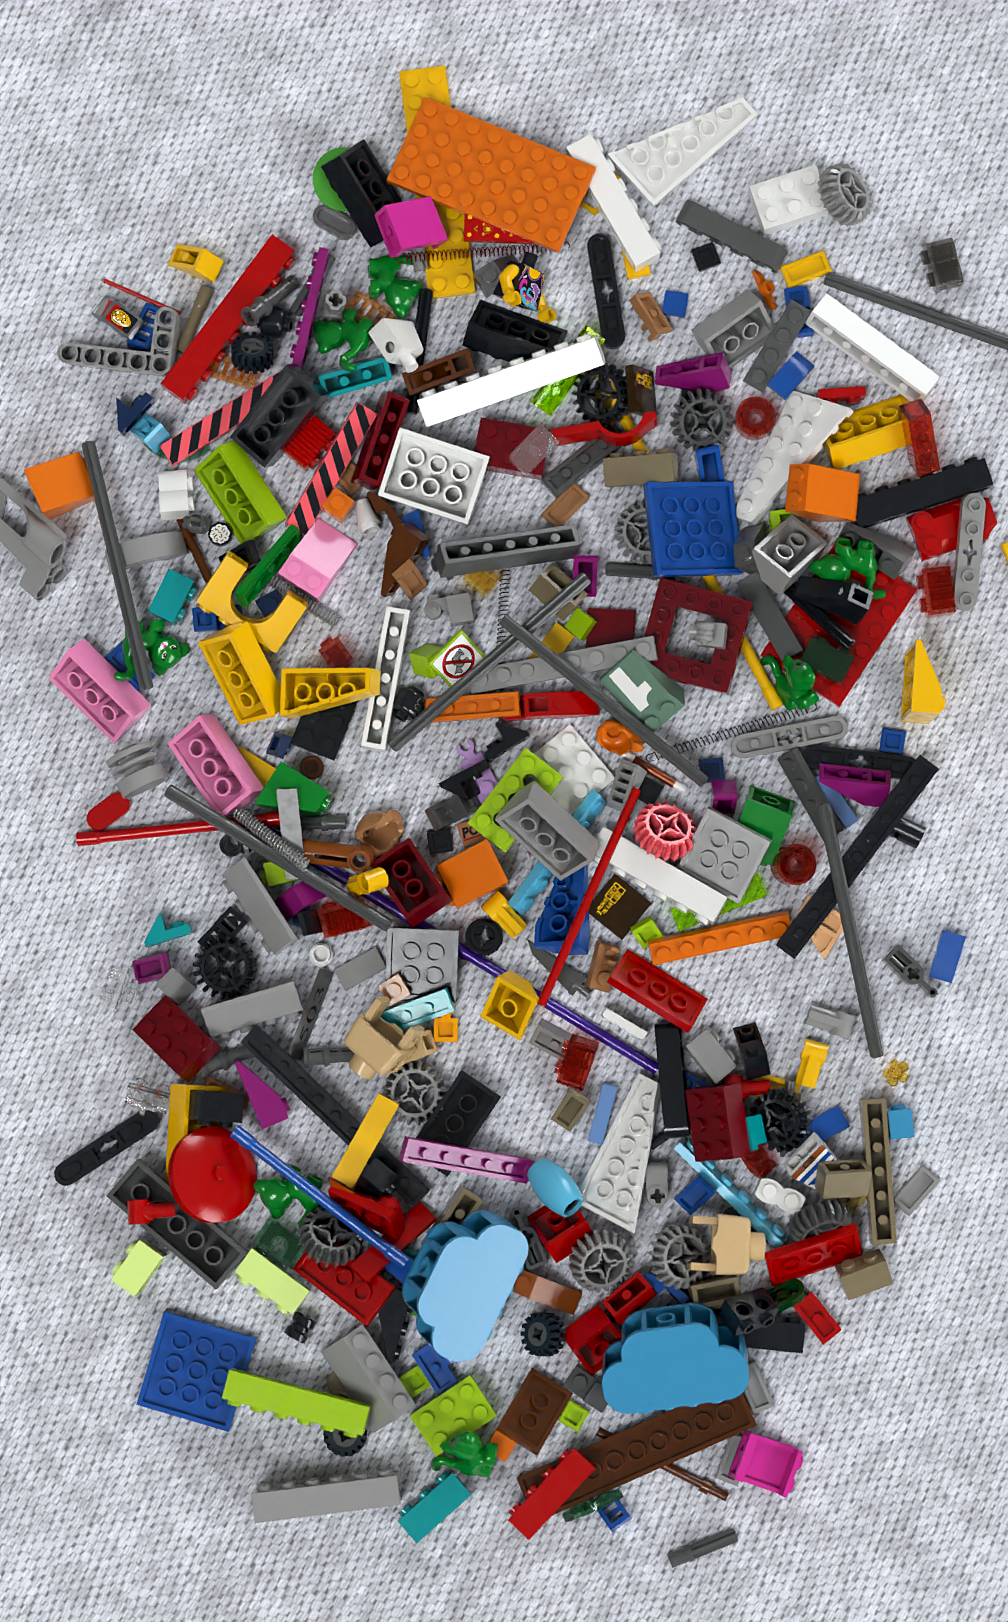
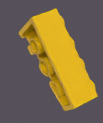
[280,668,381,719]

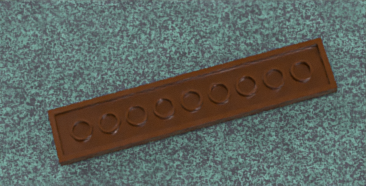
[516,1393,757,1516]

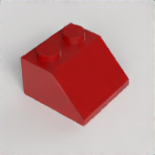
[527,1206,593,1263]
[563,1304,621,1376]

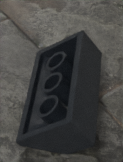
[321,139,402,248]
[462,300,568,362]

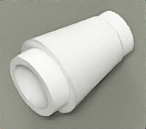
[355,498,381,535]

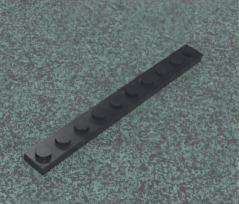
[775,755,939,959]
[240,1024,430,1208]

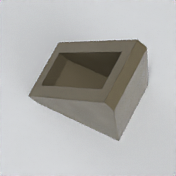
[551,1088,591,1132]

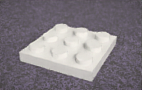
[525,724,615,815]

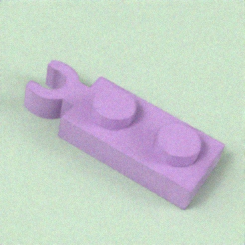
[456,739,498,804]

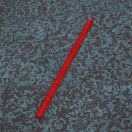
[103,279,181,316]

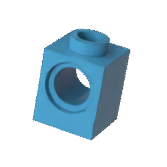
[887,1104,915,1140]

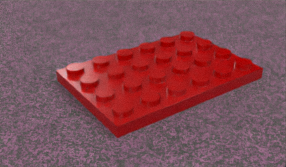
[760,544,917,707]

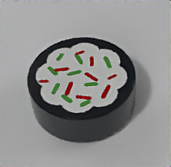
[208,522,232,547]

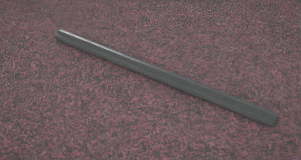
[823,272,1008,350]
[81,441,154,691]
[388,573,591,752]
[499,615,708,787]
[164,785,392,931]
[817,803,884,1058]

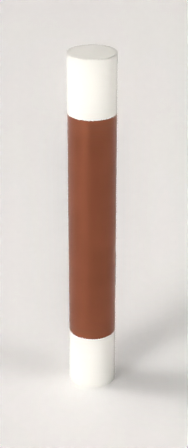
[621,752,687,794]

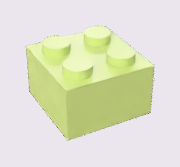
[111,1238,167,1297]

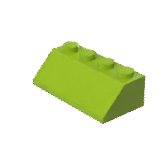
[194,441,287,544]

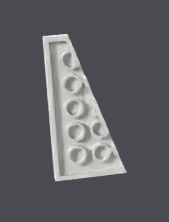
[736,391,854,525]
[579,1073,660,1233]

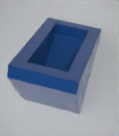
[694,445,724,482]
[674,1173,716,1215]

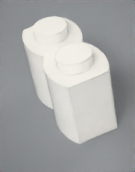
[159,469,194,520]
[753,1178,806,1214]

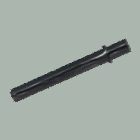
[404,288,433,415]
[783,584,855,650]

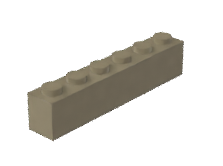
[859,1098,897,1245]

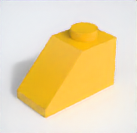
[167,244,224,282]

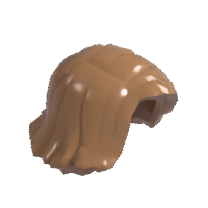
[354,810,404,859]

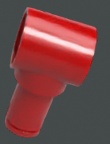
[722,1074,770,1102]
[127,1199,175,1225]

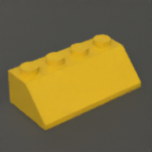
[823,394,923,469]
[198,621,281,725]
[165,1084,226,1180]

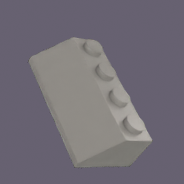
[495,781,600,881]
[222,857,299,955]
[201,981,304,1040]
[321,1324,416,1433]

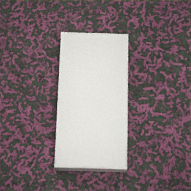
[602,1008,648,1040]

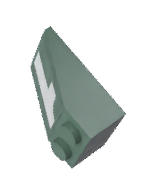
[599,649,685,733]

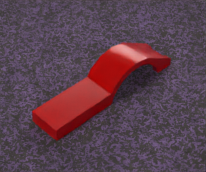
[551,411,658,447]

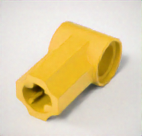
[346,867,388,896]
[480,890,528,939]
[795,1038,829,1089]

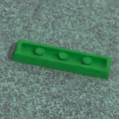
[234,524,302,609]

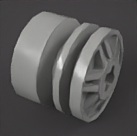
[106,741,168,799]

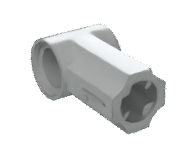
[322,290,346,322]
[805,1004,856,1040]

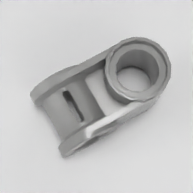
[644,1161,669,1208]

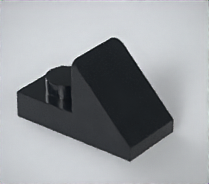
[218,540,261,573]
[485,723,530,762]
[438,760,489,800]

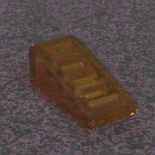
[344,290,397,329]
[211,357,260,390]

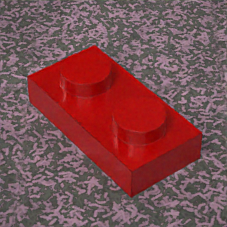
[816,386,866,405]
[793,1291,842,1345]

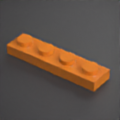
[425,691,521,723]

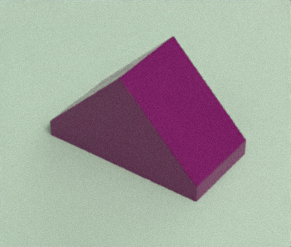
[573,555,598,597]
[711,780,738,814]
[274,881,327,922]
[132,953,171,985]

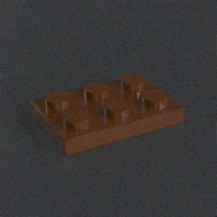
[495,1368,573,1455]

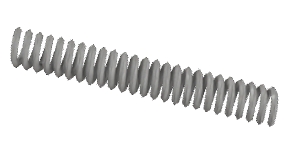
[267,574,341,627]
[233,808,310,872]

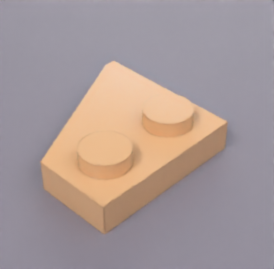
[796,894,843,958]

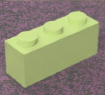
[235,1248,311,1315]

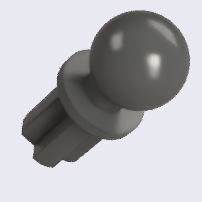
[182,514,211,534]

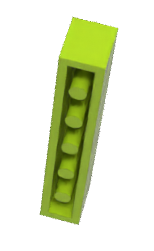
[222,1368,372,1438]

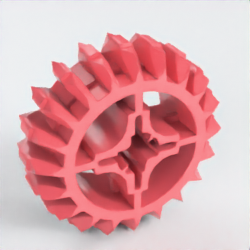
[633,801,697,862]

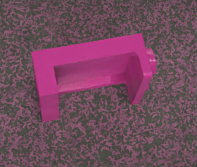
[374,196,448,258]
[728,1430,803,1498]

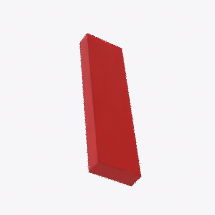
[350,1202,436,1284]

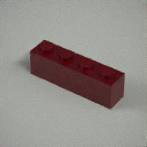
[350,391,410,491]

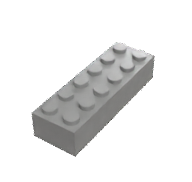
[251,1467,402,1523]

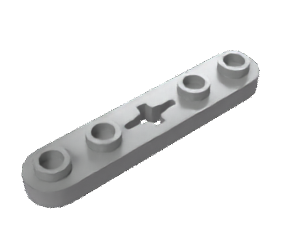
[952,493,986,611]
[731,716,848,758]

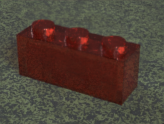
[899,398,940,477]

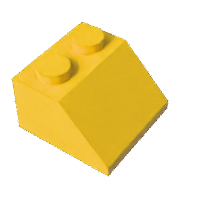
[480,970,539,1040]

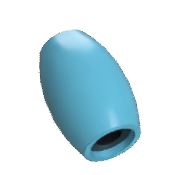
[527,1158,583,1217]

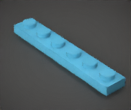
[507,789,607,916]
[674,1137,787,1249]

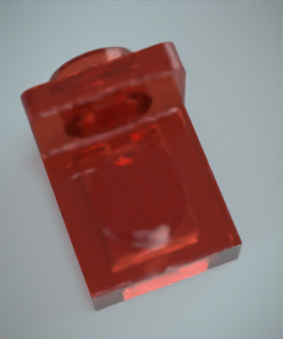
[741,1144,777,1178]

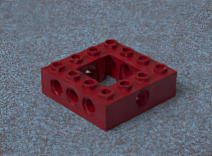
[644,578,753,695]

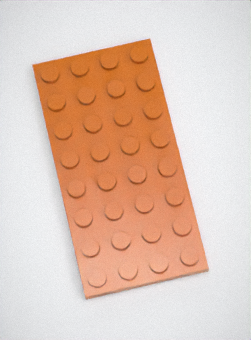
[387,97,596,254]

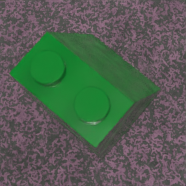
[255,762,332,816]
[737,785,795,866]

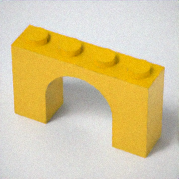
[196,551,308,653]

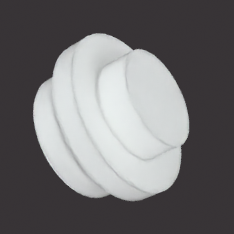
[309,943,333,967]

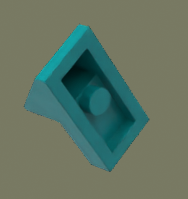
[144,913,193,948]

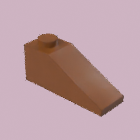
[513,1269,582,1315]

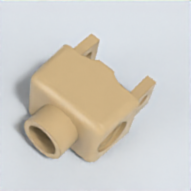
[344,996,425,1080]
[687,1214,765,1275]

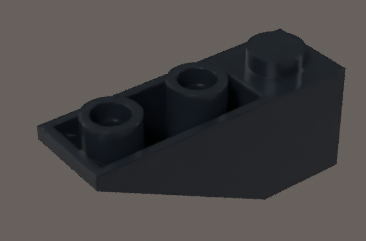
[794,576,874,625]
[378,1288,412,1364]

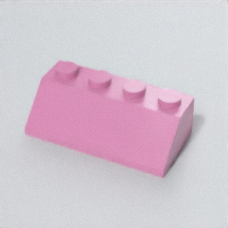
[49,639,151,744]
[167,714,264,817]

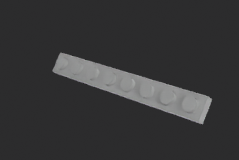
[468,636,658,695]

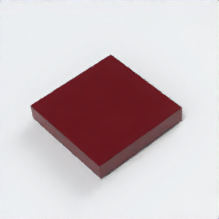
[586,608,635,648]

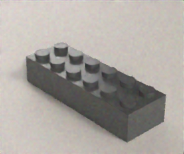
[106,1159,249,1290]

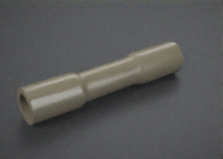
[177,285,214,354]

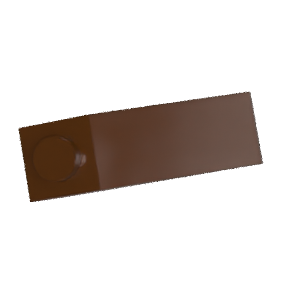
[401,348,478,396]
[381,522,431,597]

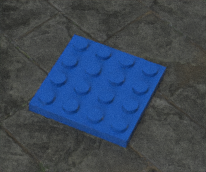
[643,481,743,577]
[136,1311,257,1432]

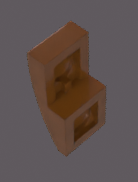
[367,491,402,528]

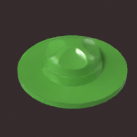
[312,147,348,211]

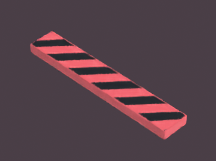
[160,372,279,467]
[285,401,378,535]

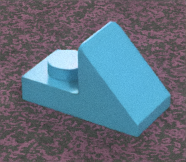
[129,414,171,453]

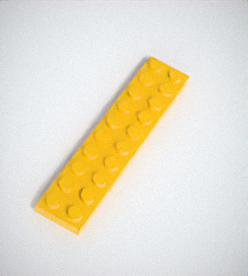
[399,65,475,299]

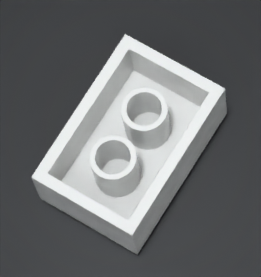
[748,164,828,236]

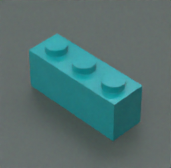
[316,354,392,399]
[398,1471,472,1543]

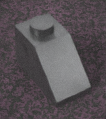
[473,254,519,298]
[733,523,767,574]

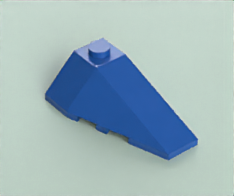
[534,865,590,955]

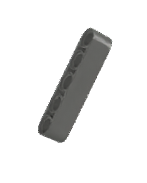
[675,200,788,273]

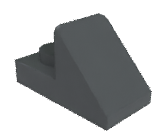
[563,1365,608,1413]

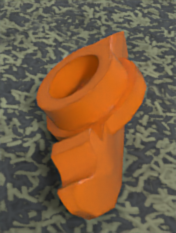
[751,270,777,310]

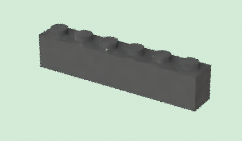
[435,524,581,578]

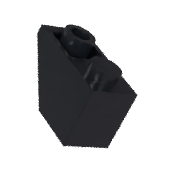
[733,1022,771,1080]

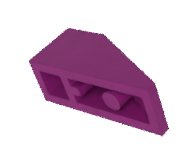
[654,352,732,392]
[819,763,891,807]
[233,1059,290,1129]

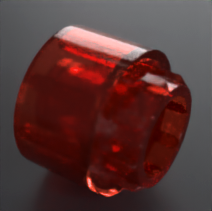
[734,397,776,441]
[770,844,816,885]

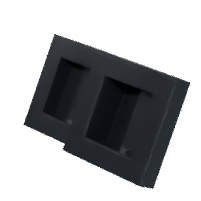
[197,906,248,958]
[297,909,324,937]

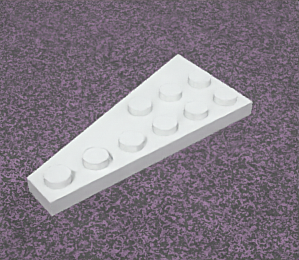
[607,97,758,208]

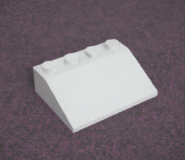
[378,428,490,526]

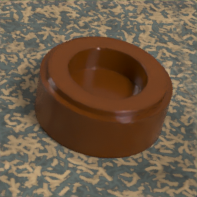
[300,756,324,780]

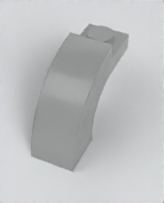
[105,531,187,574]

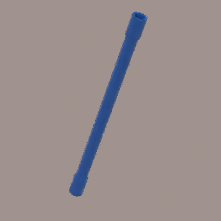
[230,1125,410,1269]

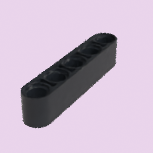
[654,1022,691,1139]

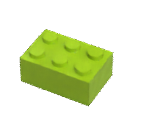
[410,1373,497,1457]

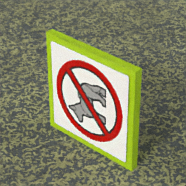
[427,629,485,687]

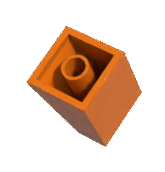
[24,452,94,520]
[785,464,860,522]
[434,839,509,910]

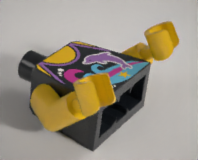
[493,252,556,323]

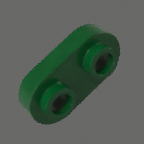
[767,1279,806,1314]

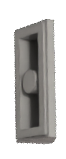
[529,1018,584,1065]

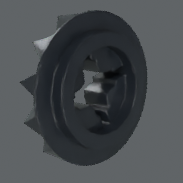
[465,918,503,956]

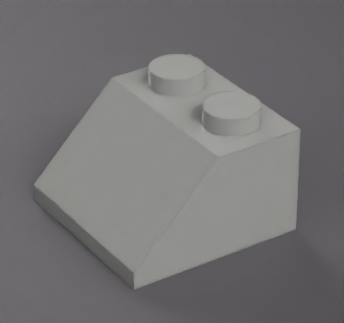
[684,1029,737,1084]

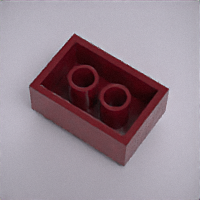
[474,417,550,480]
[371,838,452,928]
[132,995,221,1083]
[685,1083,751,1162]

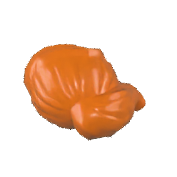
[596,719,644,756]

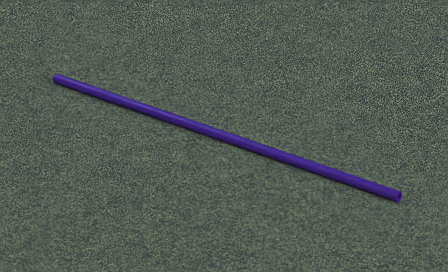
[252,826,658,1074]

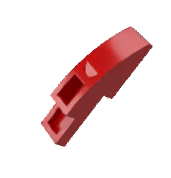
[503,691,600,722]

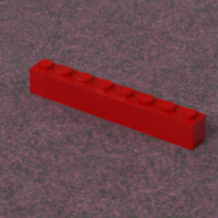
[160,234,296,404]

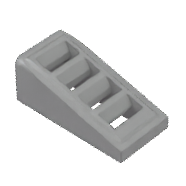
[606,759,647,812]

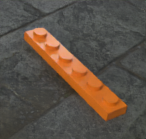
[648,910,790,965]

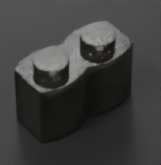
[920,238,964,293]

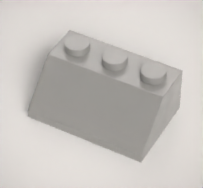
[691,290,774,369]
[752,514,828,595]

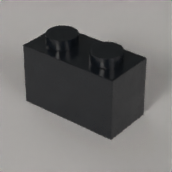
[189,1090,245,1127]

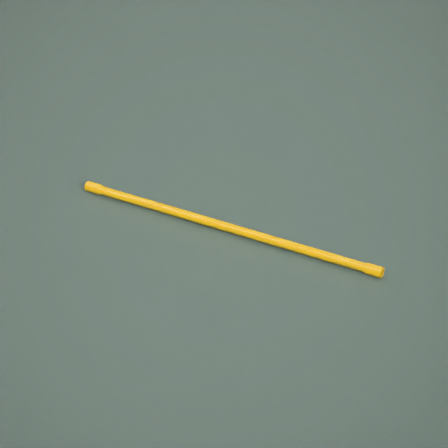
[575,333,784,711]

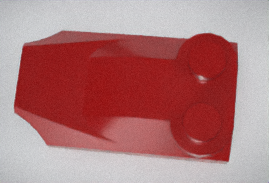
[906,498,997,562]
[328,1176,405,1241]

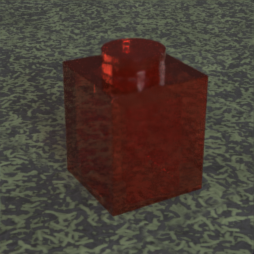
[318,637,355,668]

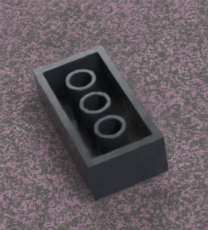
[230,363,330,468]
[416,1070,501,1177]

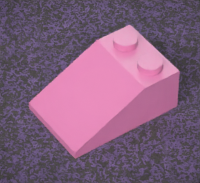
[278,518,358,602]

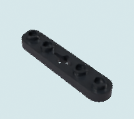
[587,234,625,349]
[802,745,915,780]
[54,1109,159,1186]

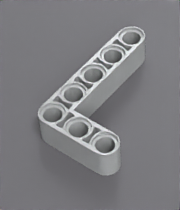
[57,307,180,377]

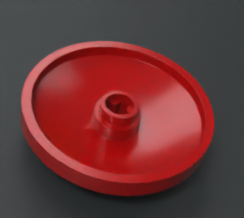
[168,1126,257,1224]

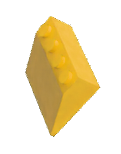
[900,639,945,724]

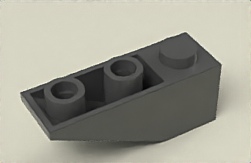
[838,523,915,580]

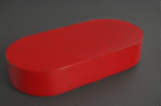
[87,793,130,831]

